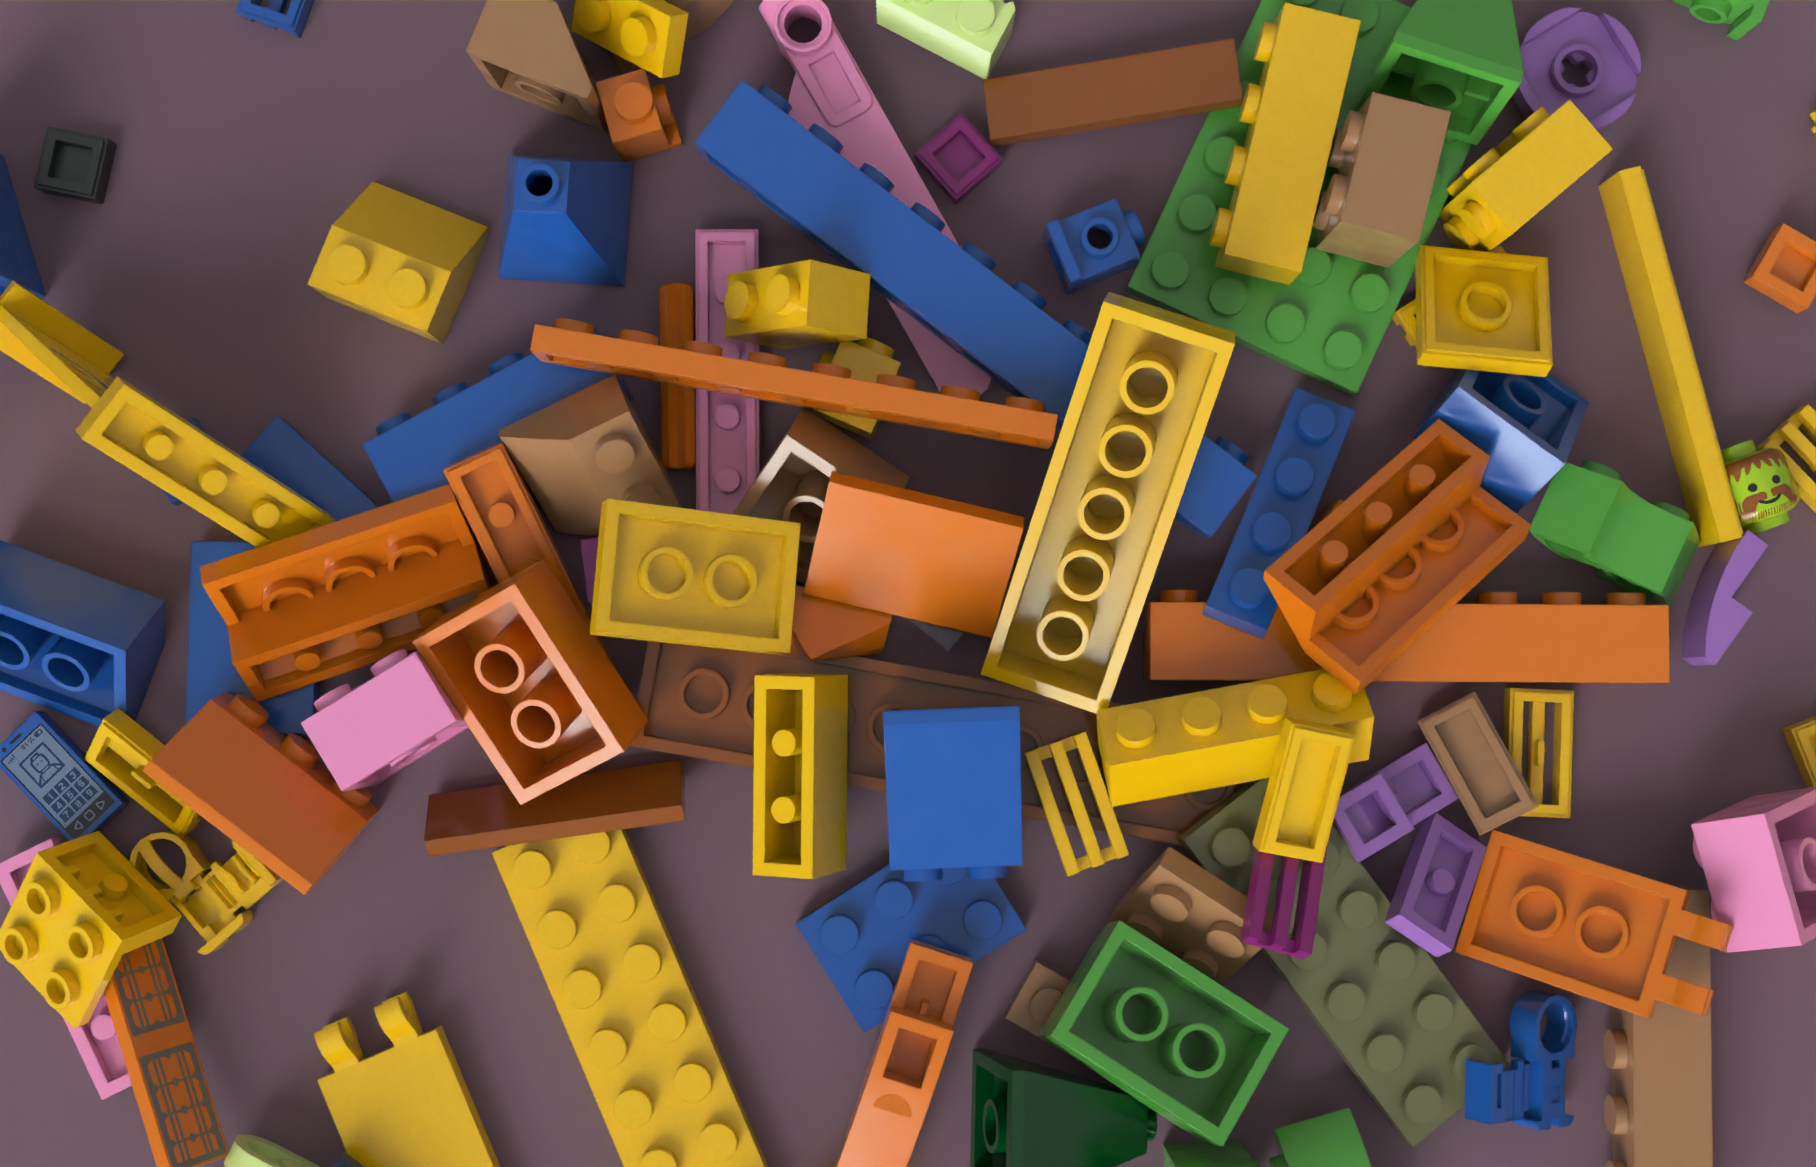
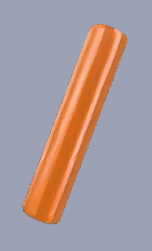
[659,283,696,471]

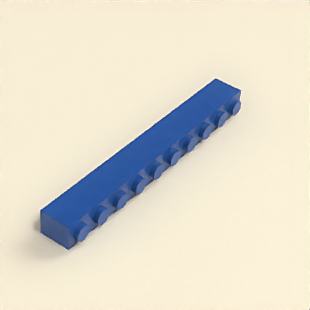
[695,80,1257,538]

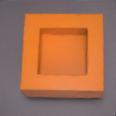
[1743,223,1816,314]

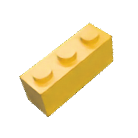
[752,673,848,879]

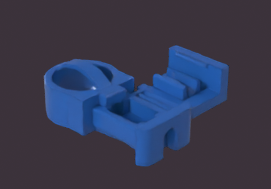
[1465,990,1577,1131]

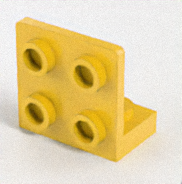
[0,831,182,1028]

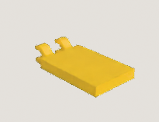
[314,991,501,1167]

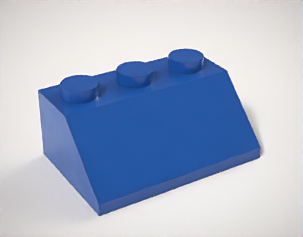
[0,540,165,727]

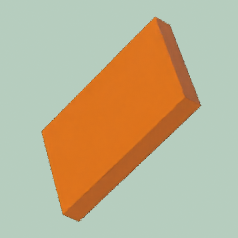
[803,471,1025,638]

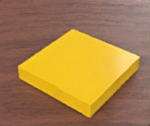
[1415,245,1553,377]

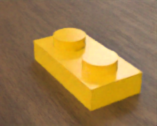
[571,0,689,79]

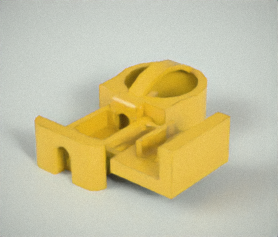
[129,830,283,955]

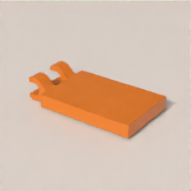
[1455,830,1734,1019]

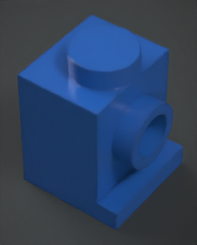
[1042,198,1146,295]

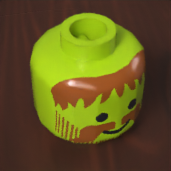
[1721,439,1800,534]

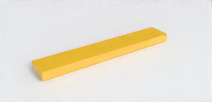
[1598,165,1743,547]

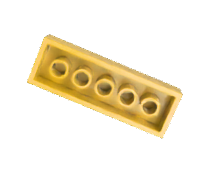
[981,292,1236,714]

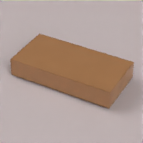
[1417,692,1539,835]

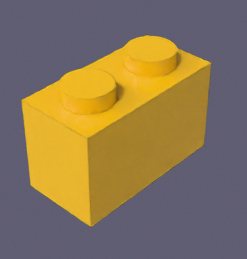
[724,259,871,349]

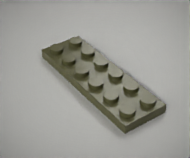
[1177,778,1511,1148]

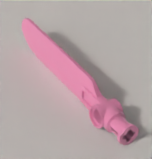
[758,0,991,396]

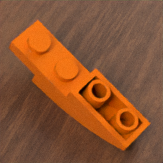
[835,939,973,1167]

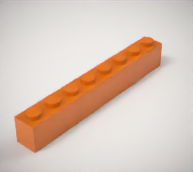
[1143,590,1670,683]

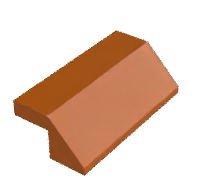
[1263,419,1531,696]
[200,484,492,702]

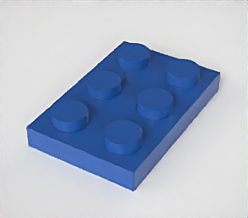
[796,862,1027,1033]

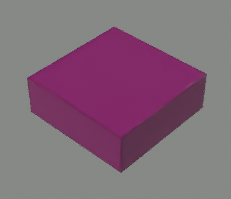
[915,113,1003,205]

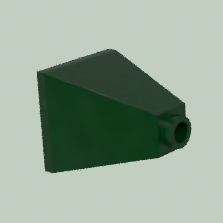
[970,1048,1157,1167]

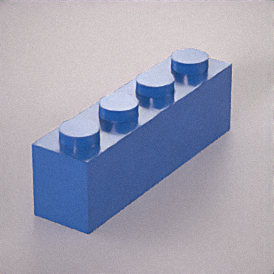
[362,323,634,502]

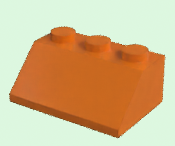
[142,691,380,895]

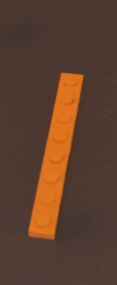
[530,318,1058,450]

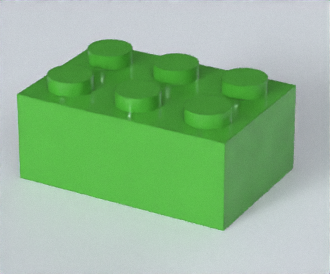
[1038,920,1289,1146]

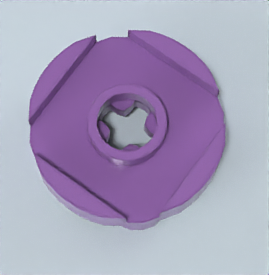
[1512,7,1641,132]

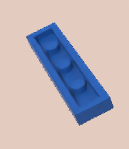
[1202,388,1356,639]

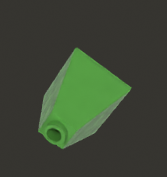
[1357,0,1524,145]

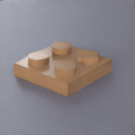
[1106,847,1274,985]

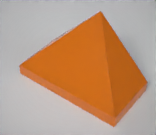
[791,585,893,660]

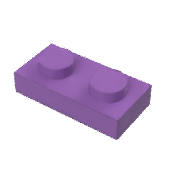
[1384,812,1487,958]

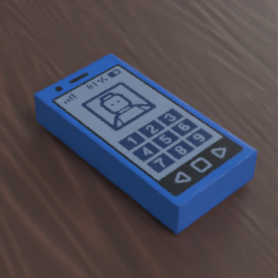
[0,711,130,841]

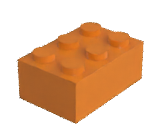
[412,558,649,805]

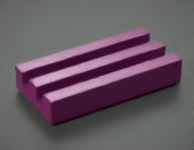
[1240,843,1328,959]

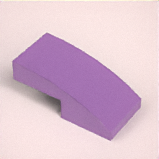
[1682,530,1769,666]
[1333,743,1459,862]

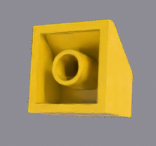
[308,181,491,344]

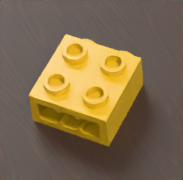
[1439,99,1613,252]

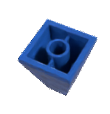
[498,153,634,287]

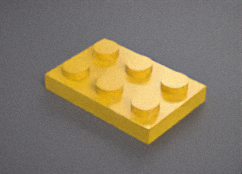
[590,498,801,655]

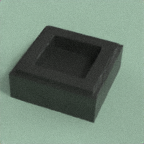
[34,126,117,204]

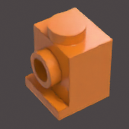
[595,69,683,161]

